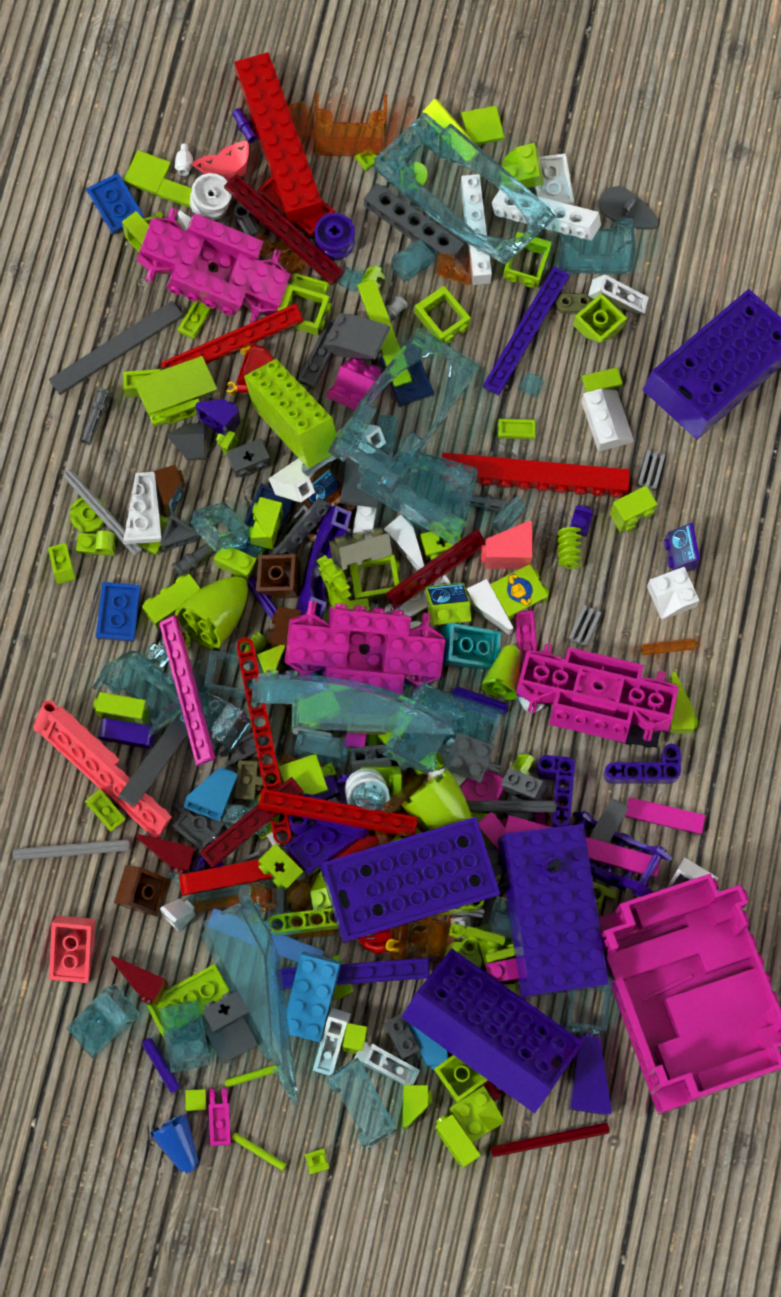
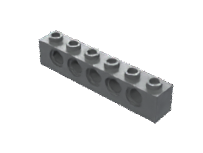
[364,183,464,267]

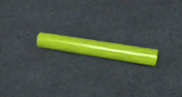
[224,1063,284,1088]
[231,1132,287,1171]

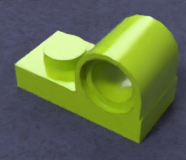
[76,531,117,556]
[48,543,76,585]
[84,789,126,832]

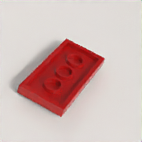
[257,176,335,238]

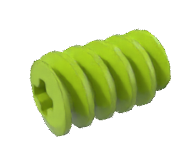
[558,527,582,569]

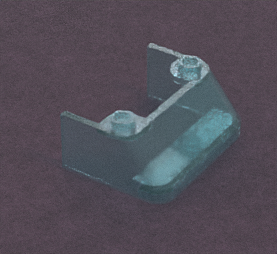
[92,651,181,735]
[328,1058,397,1150]

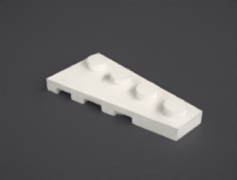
[123,472,161,544]

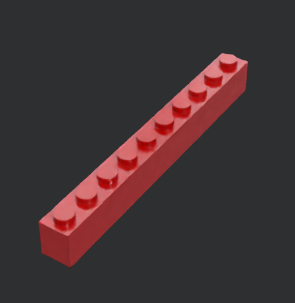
[440,452,630,498]

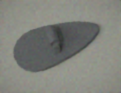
[599,186,658,229]

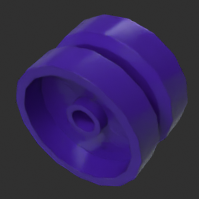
[315,213,355,260]

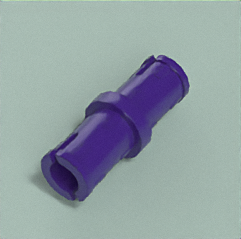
[232,108,258,143]

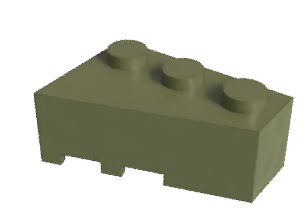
[329,528,392,570]

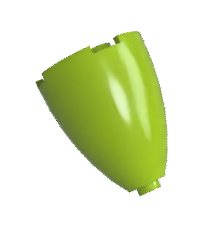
[175,576,248,650]
[400,768,472,831]

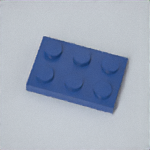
[86,173,144,235]
[96,582,141,642]

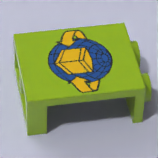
[490,564,549,621]

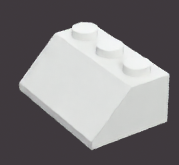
[581,389,634,452]

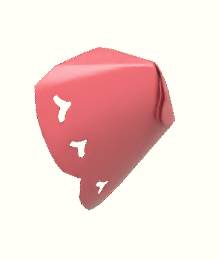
[191,141,249,181]

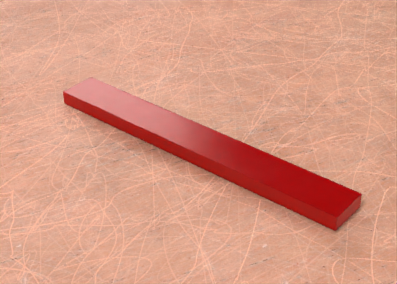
[161,303,304,370]
[258,789,418,837]

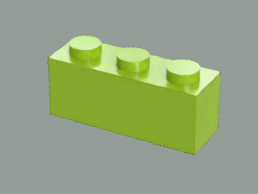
[142,574,200,629]

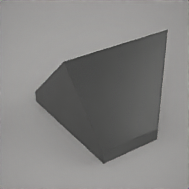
[166,423,205,460]
[160,514,199,552]

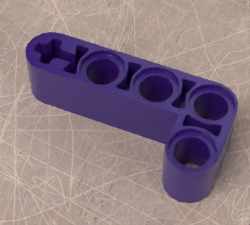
[603,743,681,784]
[537,755,575,828]
[289,794,370,839]

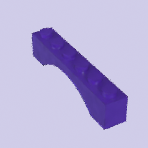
[296,506,352,619]

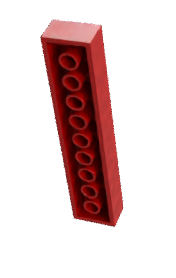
[234,52,323,223]

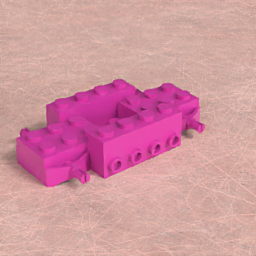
[136,208,290,323]
[285,601,445,698]
[516,644,679,743]

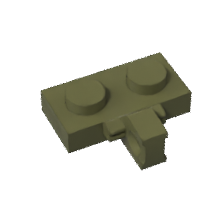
[235,760,272,801]

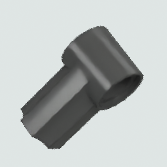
[234,203,262,239]
[270,887,290,927]

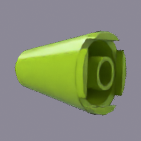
[482,645,521,700]

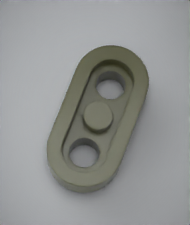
[556,294,593,314]

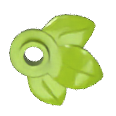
[443,938,482,968]

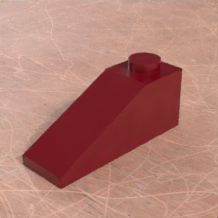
[136,834,196,875]
[111,955,168,1006]

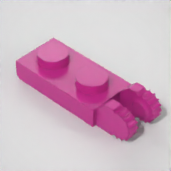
[209,1088,231,1146]

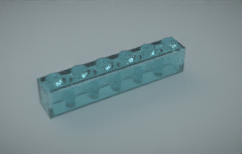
[356,465,467,545]

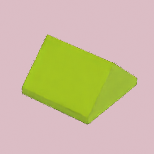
[257,645,286,690]

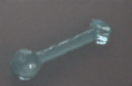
[168,871,197,904]

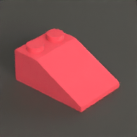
[49,915,96,983]

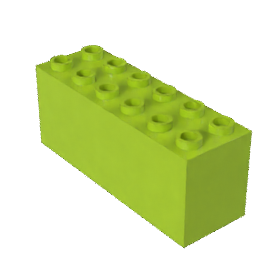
[244,359,341,469]

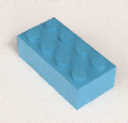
[281,951,342,1042]

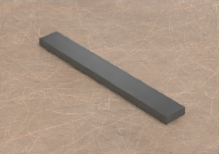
[49,301,183,395]

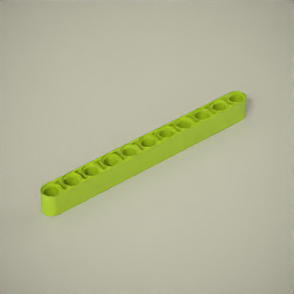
[268,900,485,936]

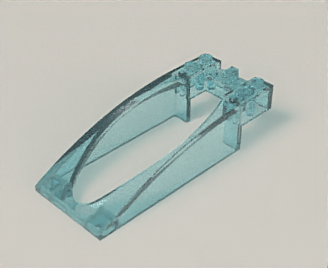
[374,113,557,265]
[328,327,480,494]
[252,670,458,734]

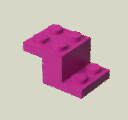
[326,358,385,412]

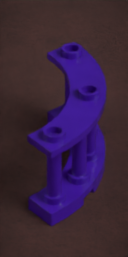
[573,811,672,897]

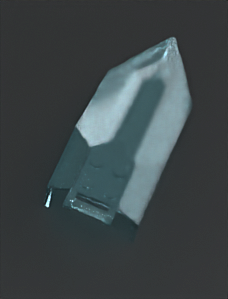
[201,885,298,1105]

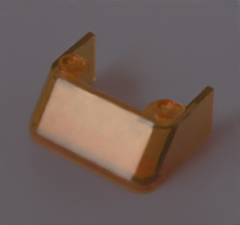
[314,93,388,157]

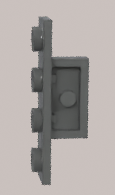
[271,497,332,555]

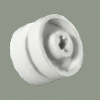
[190,173,231,221]
[345,768,390,811]

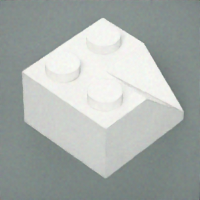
[647,567,699,620]

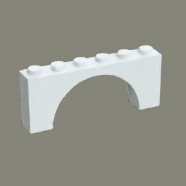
[269,420,386,502]

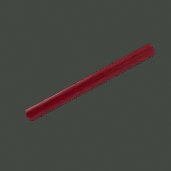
[491,1123,610,1157]

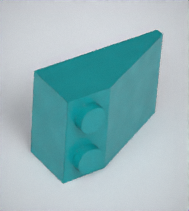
[440,623,501,669]

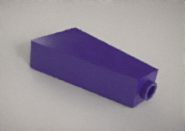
[569,1033,611,1116]

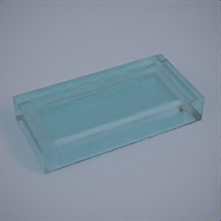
[491,496,527,533]

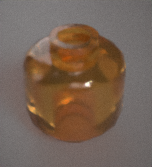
[286,880,312,910]

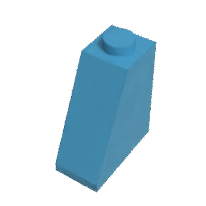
[183,767,238,821]
[405,1020,447,1071]

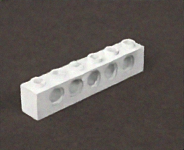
[461,174,492,285]
[491,187,601,241]

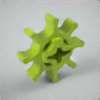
[317,555,351,601]

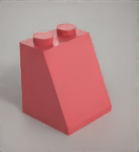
[481,521,532,569]

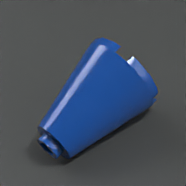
[150,1114,199,1174]

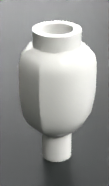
[175,144,193,176]

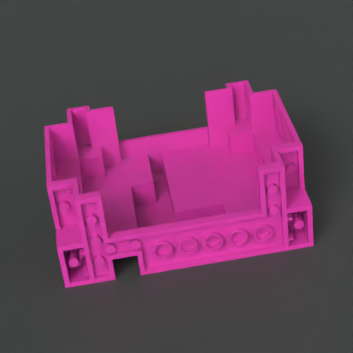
[598,873,781,1116]

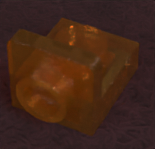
[248,884,276,912]

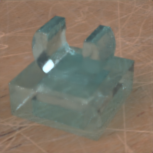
[339,267,364,293]
[147,642,169,667]

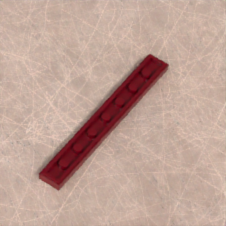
[224,174,345,286]

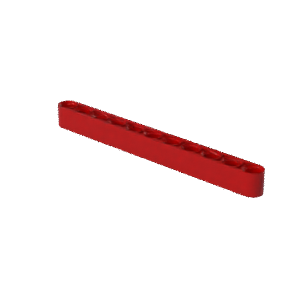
[237,638,291,847]
[178,833,390,896]

